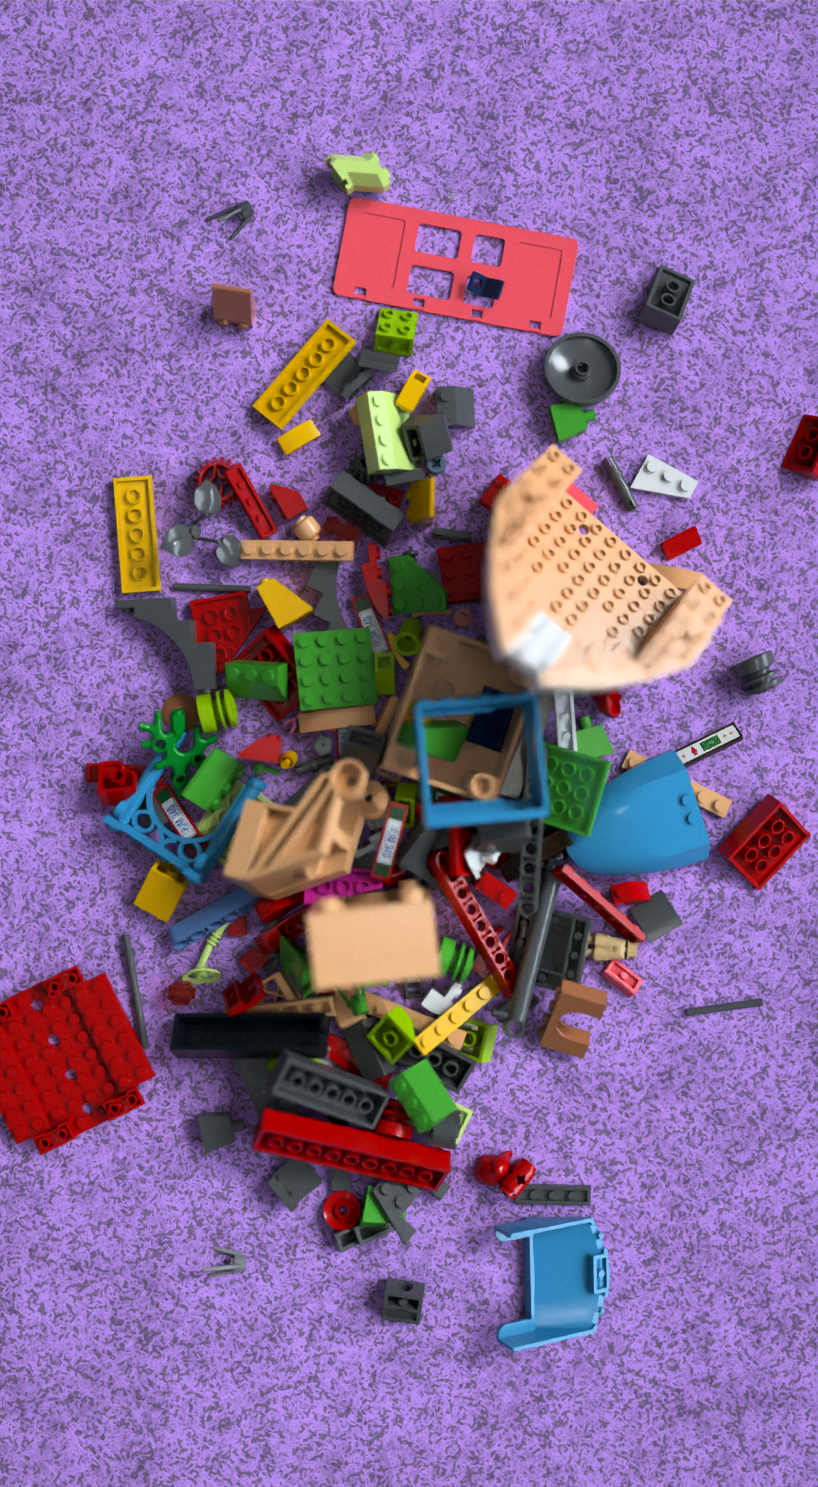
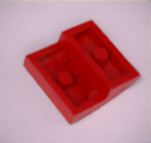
[222,972,266,1016]

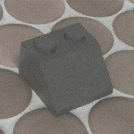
[435,386,475,429]

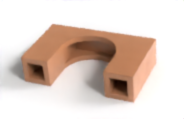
[537,979,608,1058]

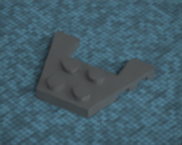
[371,1179,451,1246]

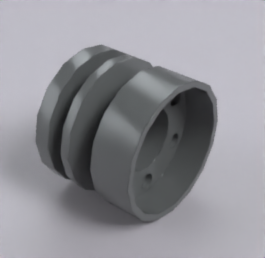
[733,650,784,696]

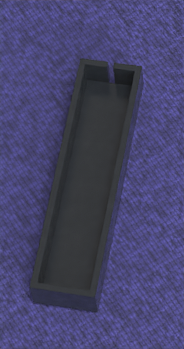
[170,1013,330,1059]

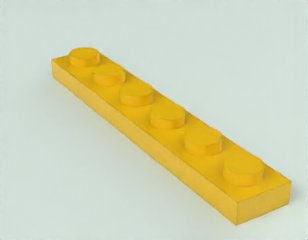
[413,973,500,1056]

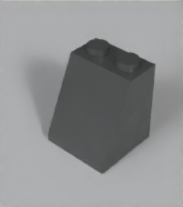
[469,819,531,853]

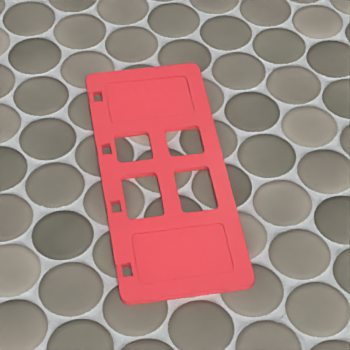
[333,197,578,337]

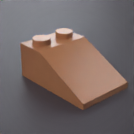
[212,283,257,330]

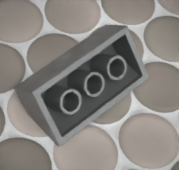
[322,470,405,548]
[397,1027,477,1094]

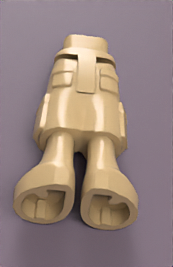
[586,933,638,962]

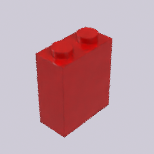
[471,867,517,910]

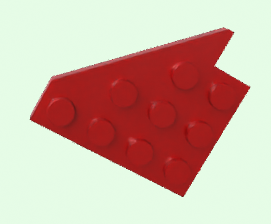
[189,590,267,675]

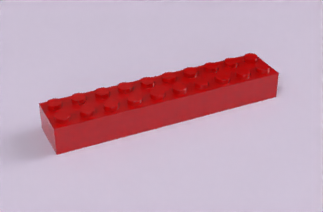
[251,1108,450,1191]

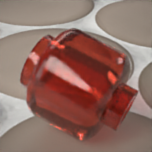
[168,980,196,1006]

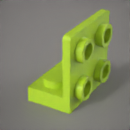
[374,308,418,357]

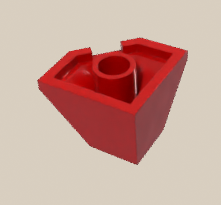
[97,760,138,807]

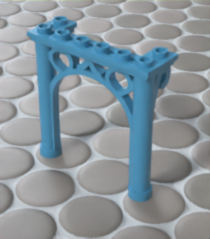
[102,727,268,885]

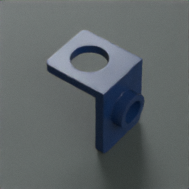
[467,271,505,300]

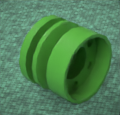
[438,935,475,984]

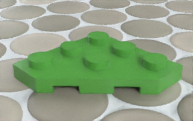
[389,555,449,614]

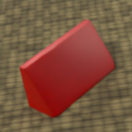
[659,526,702,561]

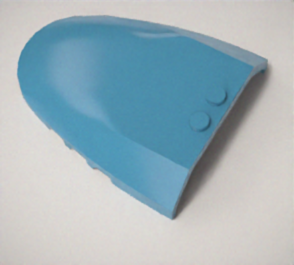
[566,750,710,875]

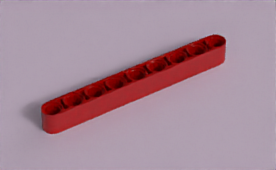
[427,851,518,999]

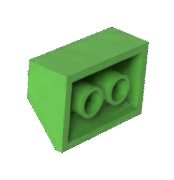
[225,660,288,702]
[181,747,246,814]
[388,1059,458,1133]

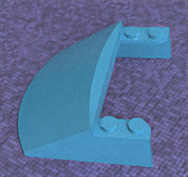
[494,1217,610,1352]

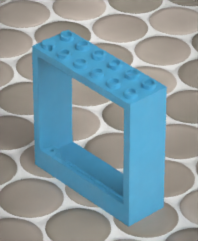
[411,691,549,829]

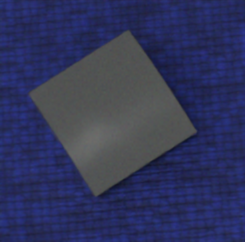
[358,349,401,373]
[384,468,425,487]
[629,890,683,943]

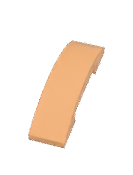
[298,705,376,734]

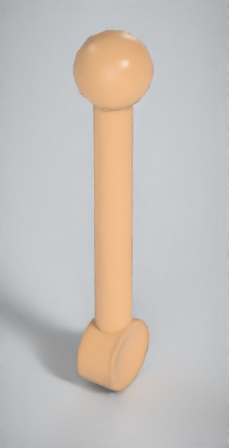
[412,608,452,617]

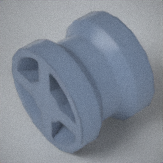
[427,455,446,475]

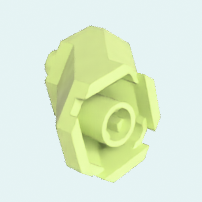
[325,152,391,195]

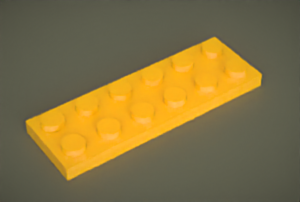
[252,319,356,431]
[113,475,161,594]

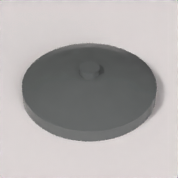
[543,332,621,406]

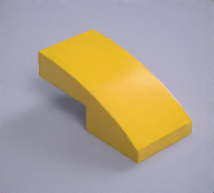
[276,419,321,456]
[387,631,410,671]

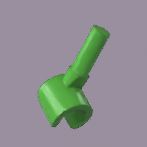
[253,762,281,775]

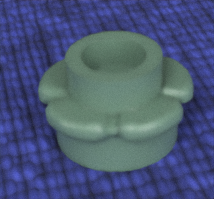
[314,736,332,755]

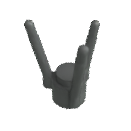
[206,200,255,240]

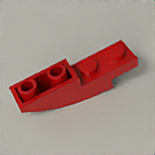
[362,543,392,621]

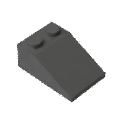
[637,265,695,335]

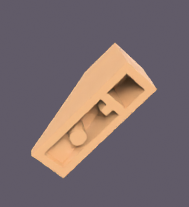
[334,986,367,1029]

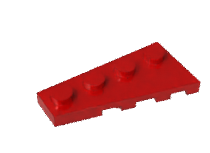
[326,1033,393,1089]

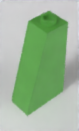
[396,720,470,763]

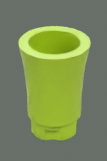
[393,617,422,656]

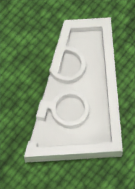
[629,454,699,499]

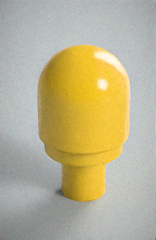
[281,750,298,769]

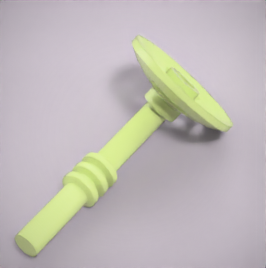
[182,923,229,985]

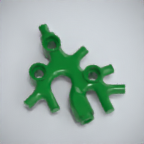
[138,709,218,799]

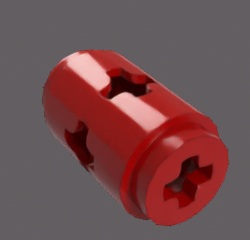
[498,1157,536,1200]

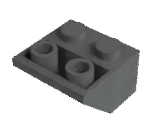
[401,414,453,461]
[338,724,387,776]

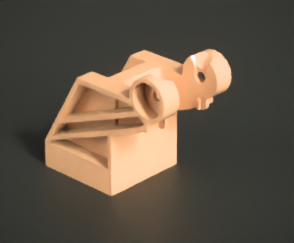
[223,759,391,900]

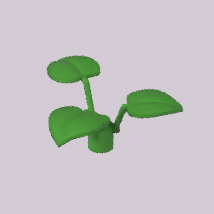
[302,982,389,1017]

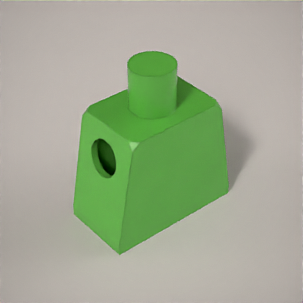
[548,403,596,444]
[576,716,614,757]
[359,1185,406,1228]

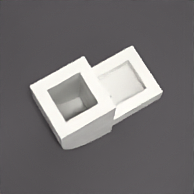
[421,979,462,1015]

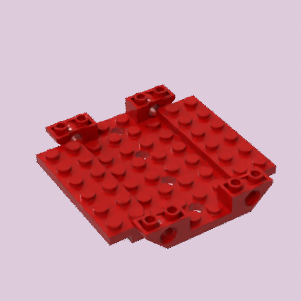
[0,965,156,1155]

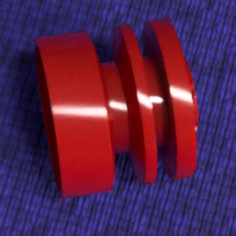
[371,1098,413,1141]

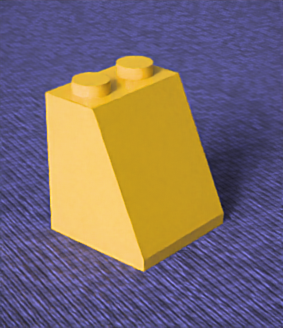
[256,577,314,631]
[133,859,190,922]

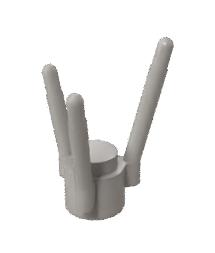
[202,1246,246,1278]

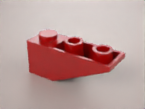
[253,906,309,955]

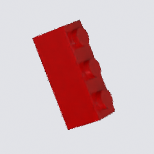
[781,414,818,481]
[238,733,285,763]

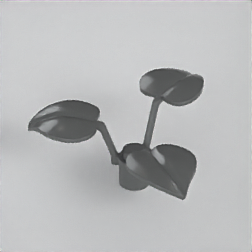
[160,480,242,567]

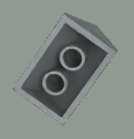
[342,1016,400,1081]

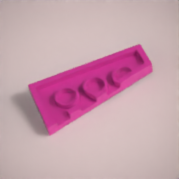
[304,868,383,907]

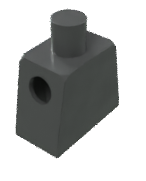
[198,1112,245,1153]

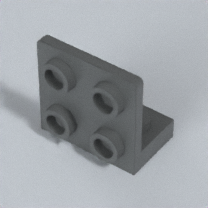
[324,352,374,404]
[267,1158,322,1212]

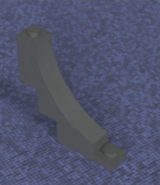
[306,562,375,665]
[115,597,218,693]

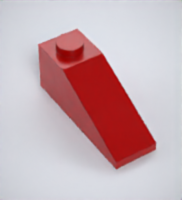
[253,891,304,924]

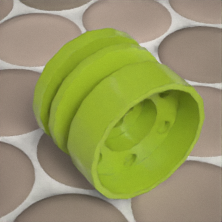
[196,688,238,734]

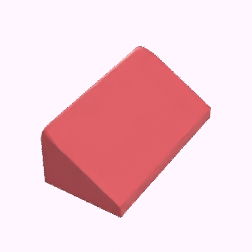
[566,483,599,514]
[599,960,643,998]

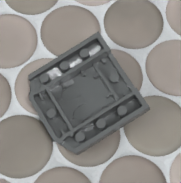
[508,903,593,991]

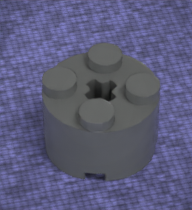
[428,1110,461,1150]

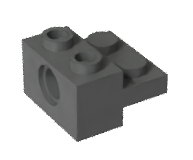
[382,1277,425,1325]

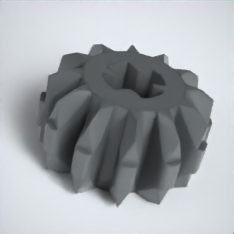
[349,452,381,485]

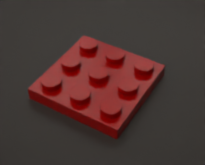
[436,541,489,604]

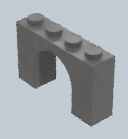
[395,821,475,899]

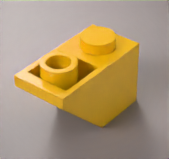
[395,369,432,414]

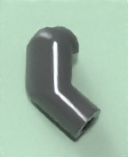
[263,950,280,972]

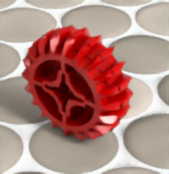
[193,457,238,509]

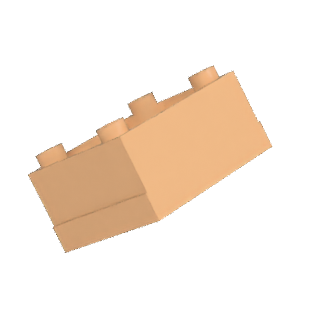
[378,625,534,801]
[307,877,440,990]

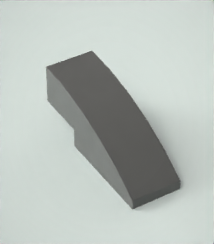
[330,1220,393,1253]

